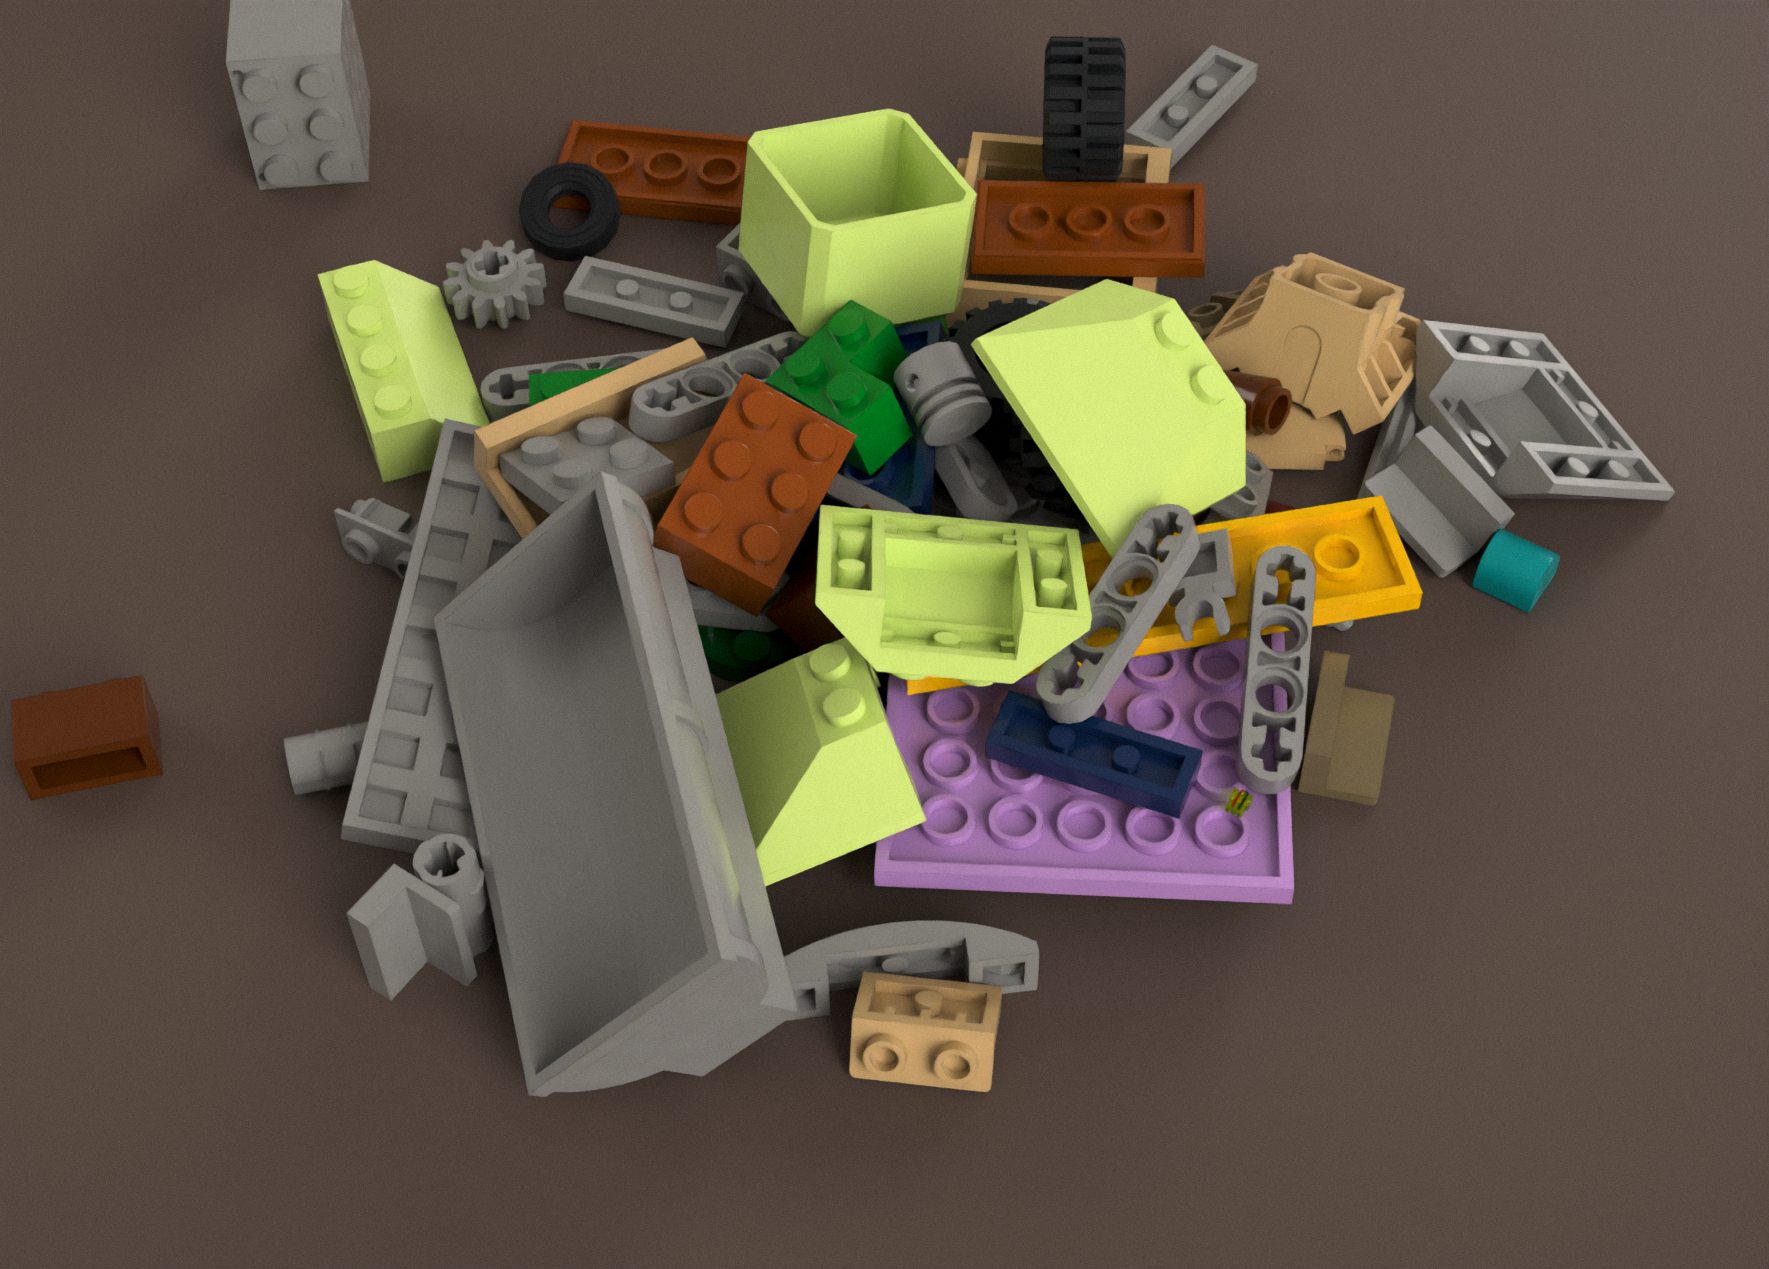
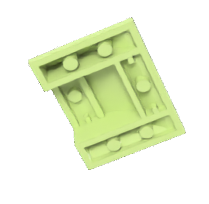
[971,279,1246,559]
[815,505,1092,687]
[715,637,927,886]

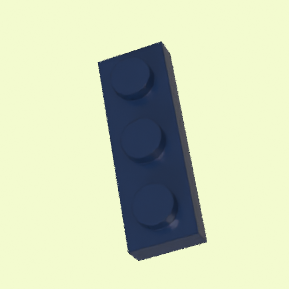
[985,690,1203,819]

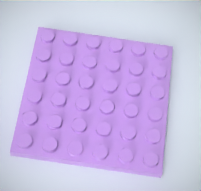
[874,632,1294,904]

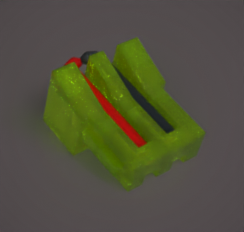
[1225,787,1253,818]

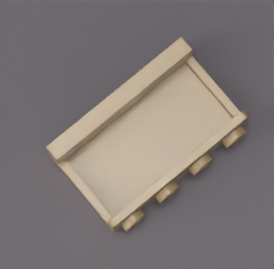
[474,337,716,539]

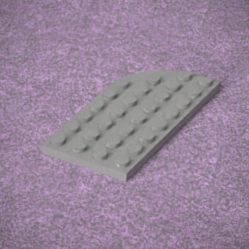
[340,419,522,868]

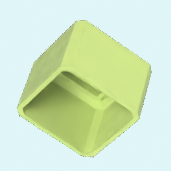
[738,108,977,340]

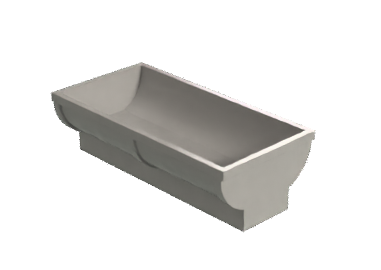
[433,471,798,1097]

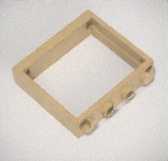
[946,132,1172,328]

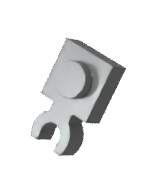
[1168,528,1236,642]

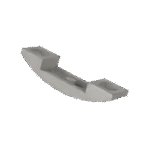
[784,920,1039,1021]

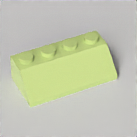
[317,260,490,483]

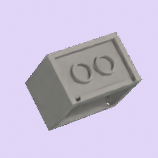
[226,0,371,190]

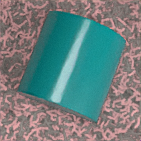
[1472,528,1560,613]

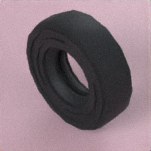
[519,162,621,262]

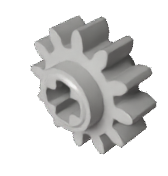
[443,240,547,329]

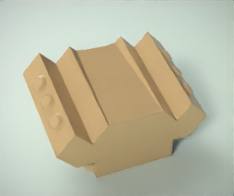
[1204,252,1421,435]

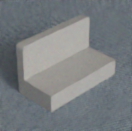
[1360,425,1515,578]
[346,864,477,1001]

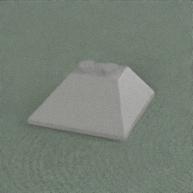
[1415,320,1675,501]

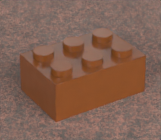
[652,373,857,617]

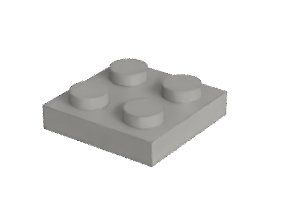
[499,416,676,515]

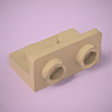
[849,971,1003,1092]

